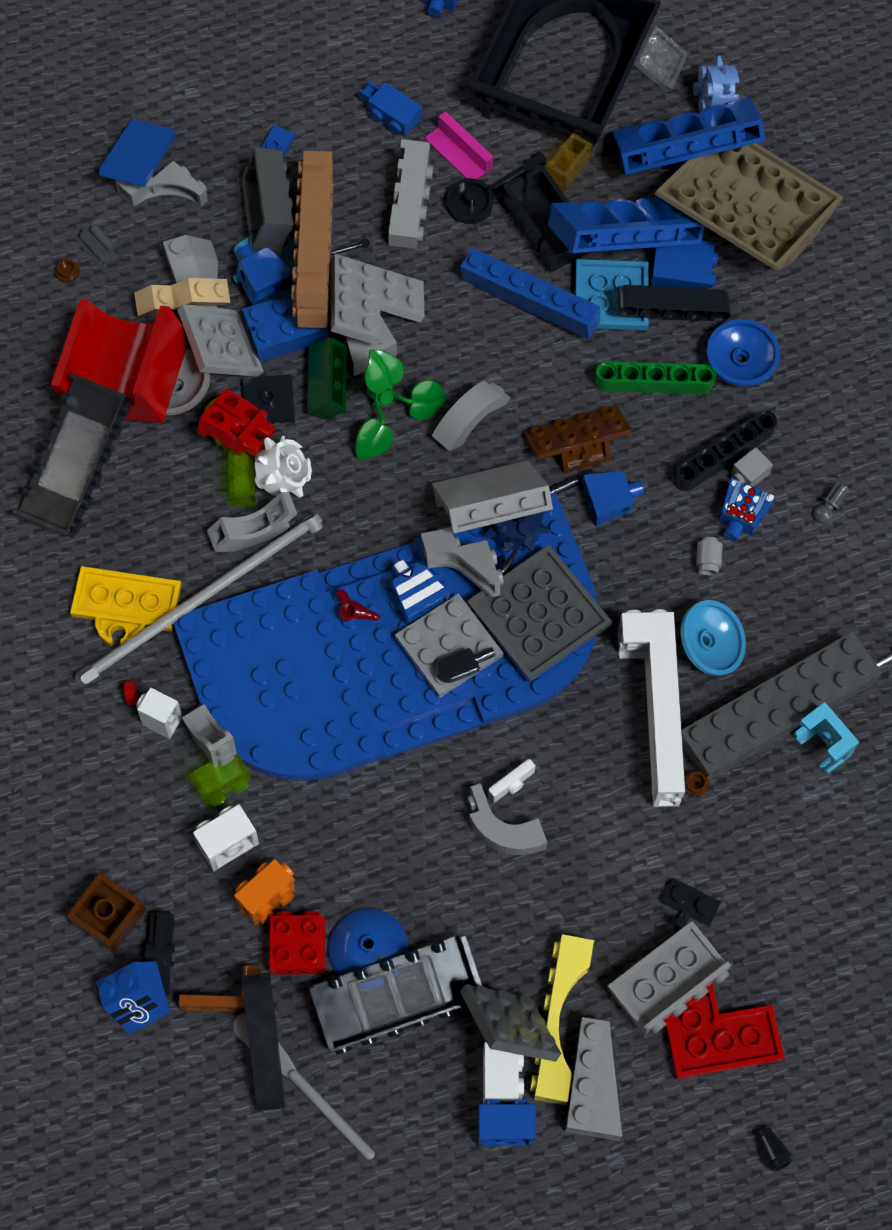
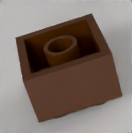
[67,873,146,954]

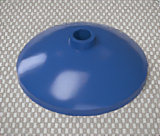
[706,319,780,387]
[328,909,409,989]

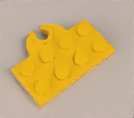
[70,566,182,647]

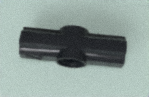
[145,912,175,997]

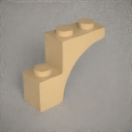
[134,278,231,317]

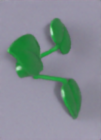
[355,349,446,459]

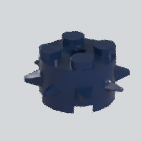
[485,511,550,552]

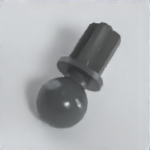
[813,482,849,524]

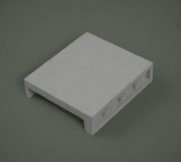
[432,460,553,533]

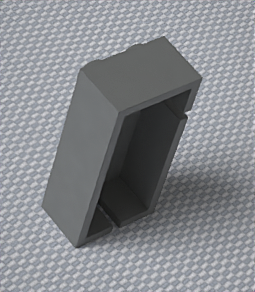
[242,147,295,256]

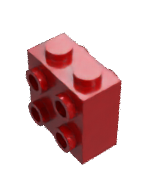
[270,911,326,975]

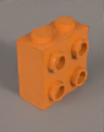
[234,859,295,927]

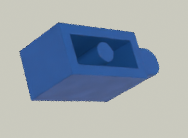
[357,81,422,137]

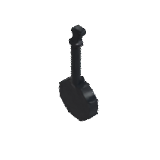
[446,151,546,225]

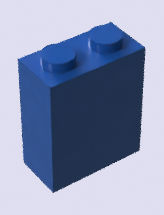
[651,240,718,289]

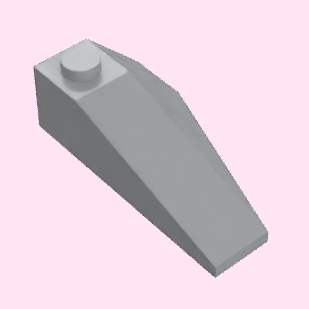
[163,235,218,308]

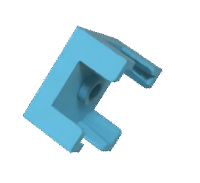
[793,702,859,775]

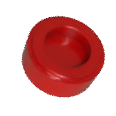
[124,680,139,707]

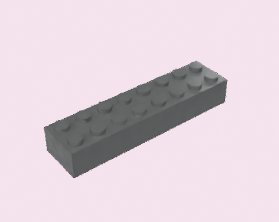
[681,631,882,780]

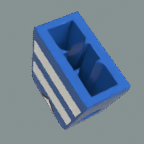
[392,560,450,626]

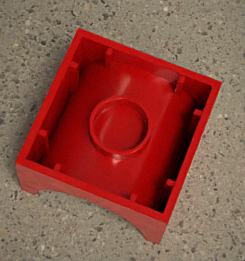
[51,299,189,423]

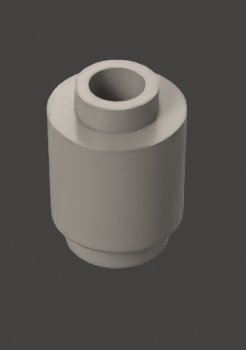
[696,537,723,576]

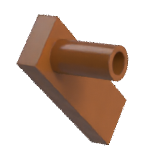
[179,965,259,1013]

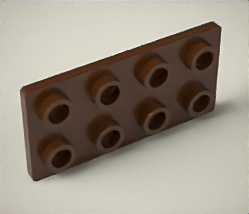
[523,405,632,474]

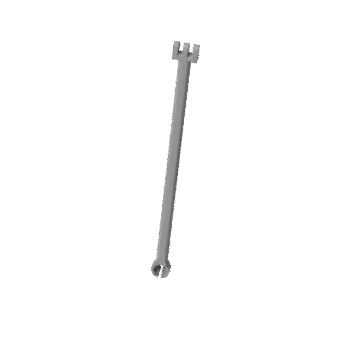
[75,512,323,684]

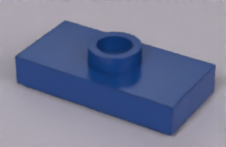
[261,125,295,158]

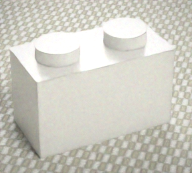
[137,687,182,739]

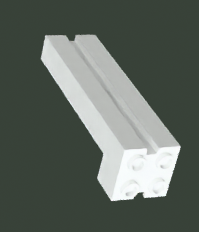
[618,609,685,807]

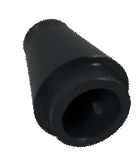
[756,1127,792,1172]

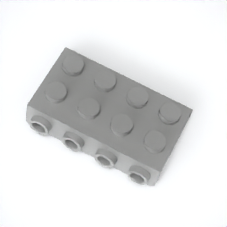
[607,921,732,1035]

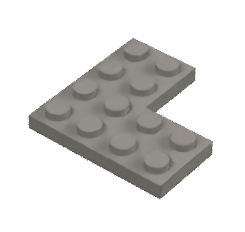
[331,254,425,345]

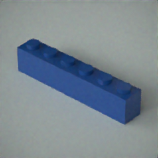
[460,248,600,339]

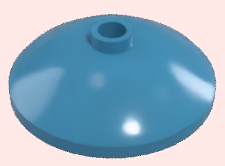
[681,600,746,676]

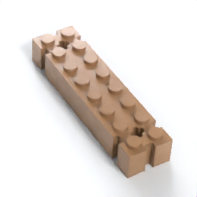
[292,151,333,328]

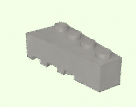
[388,139,434,249]
[565,1017,622,1141]

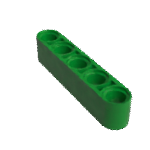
[594,362,716,394]

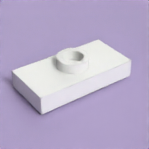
[488,759,536,804]

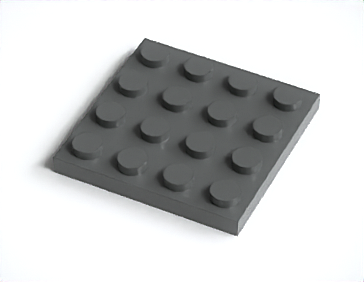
[467,545,612,683]

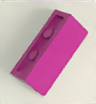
[425,111,493,179]

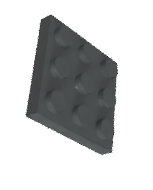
[460,984,562,1062]

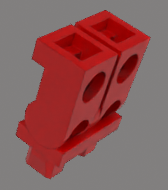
[197,388,276,457]

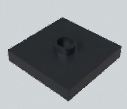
[242,374,295,424]

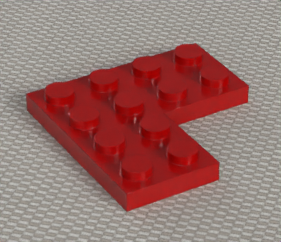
[664,983,785,1080]

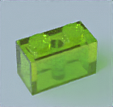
[228,450,256,508]
[189,751,252,807]

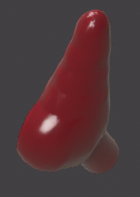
[336,589,380,622]

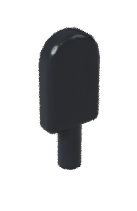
[435,647,496,683]

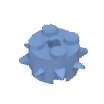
[693,55,739,112]

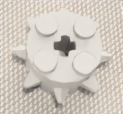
[255,436,312,498]

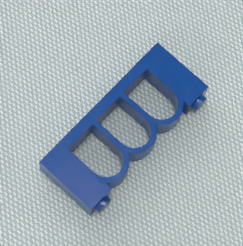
[612,97,765,175]
[548,197,705,253]

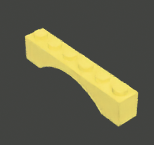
[530,934,594,1106]

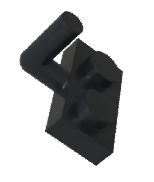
[661,878,721,933]

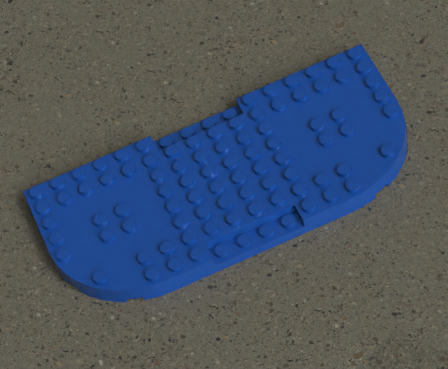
[173,492,598,781]

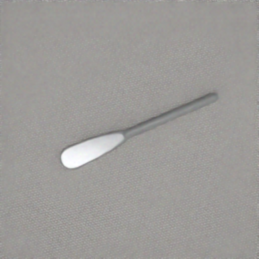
[233,1012,375,1160]

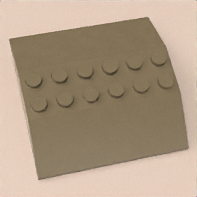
[655,143,844,271]

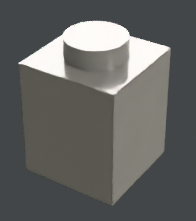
[731,448,773,487]

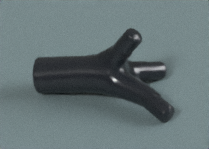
[497,550,517,576]

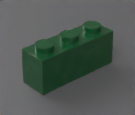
[308,337,347,419]

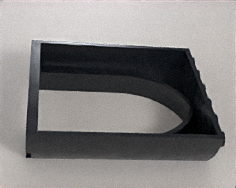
[469,0,661,153]

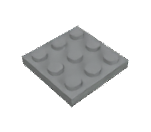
[178,304,264,377]
[395,593,503,698]

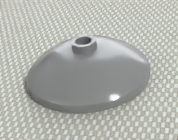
[166,349,210,415]

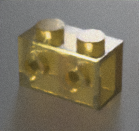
[545,133,593,193]

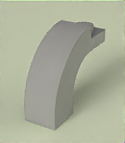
[432,380,510,451]
[207,492,297,552]
[467,783,547,855]

